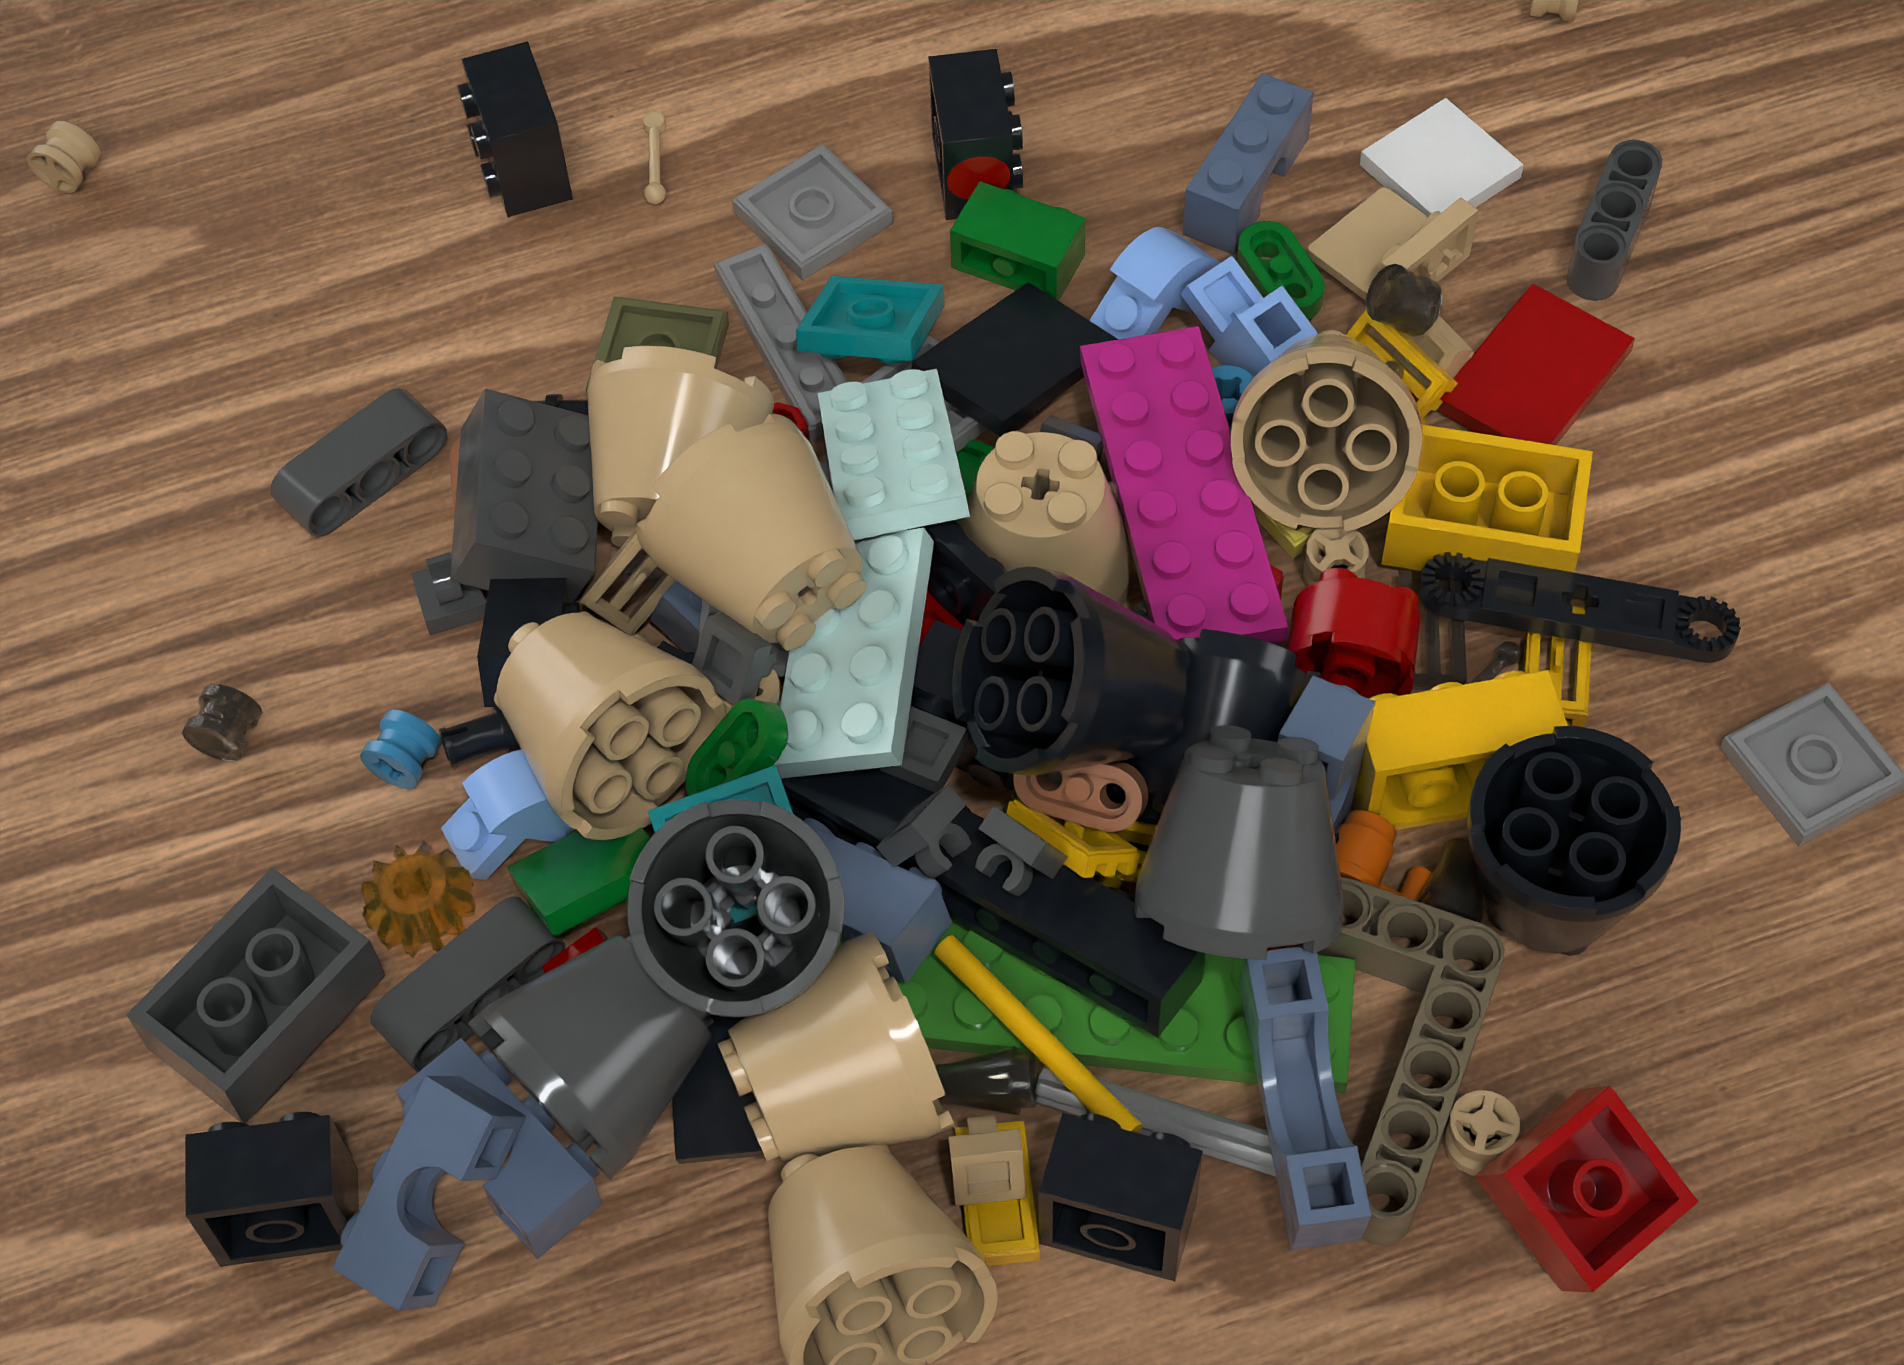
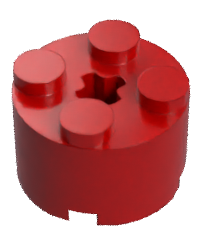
[1286,568,1421,699]

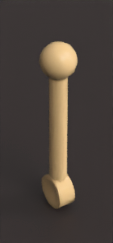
[643,111,666,205]

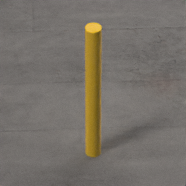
[934,935,1143,1133]

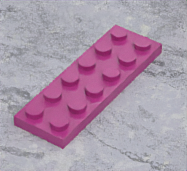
[1080,326,1288,643]

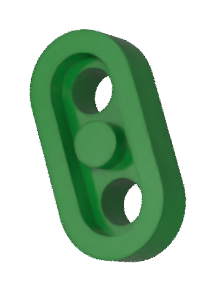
[1237,221,1325,320]
[686,698,788,796]

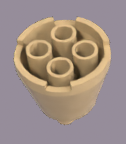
[1231,330,1422,532]
[587,346,774,551]
[636,413,867,651]
[957,431,1134,606]
[494,612,726,840]
[717,931,954,1162]
[768,1145,998,1365]

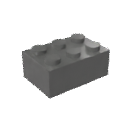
[450,388,597,603]
[127,868,385,1123]

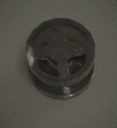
[1365,264,1443,337]
[182,684,263,761]

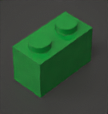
[950,182,1086,301]

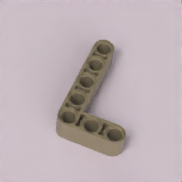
[1317,877,1505,1246]

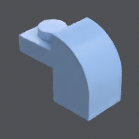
[1090,227,1221,340]
[1180,256,1318,377]
[441,749,574,880]

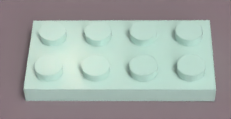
[818,369,970,540]
[773,528,934,779]

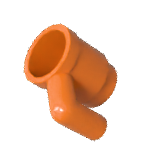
[1334,810,1435,903]

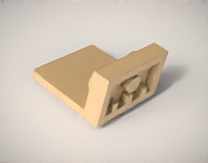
[1308,187,1478,320]

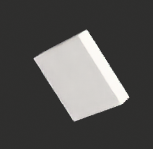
[1360,98,1524,216]

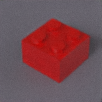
[1474,1085,1699,1292]

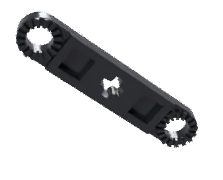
[1418,552,1741,663]

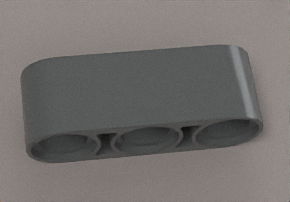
[1566,139,1663,301]
[270,388,447,537]
[370,897,565,1072]

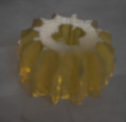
[361,840,476,958]

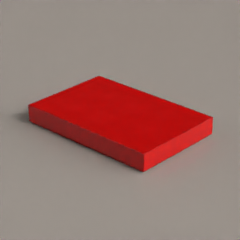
[1436,283,1635,445]

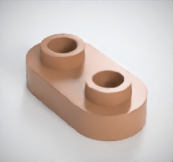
[1013,761,1148,832]

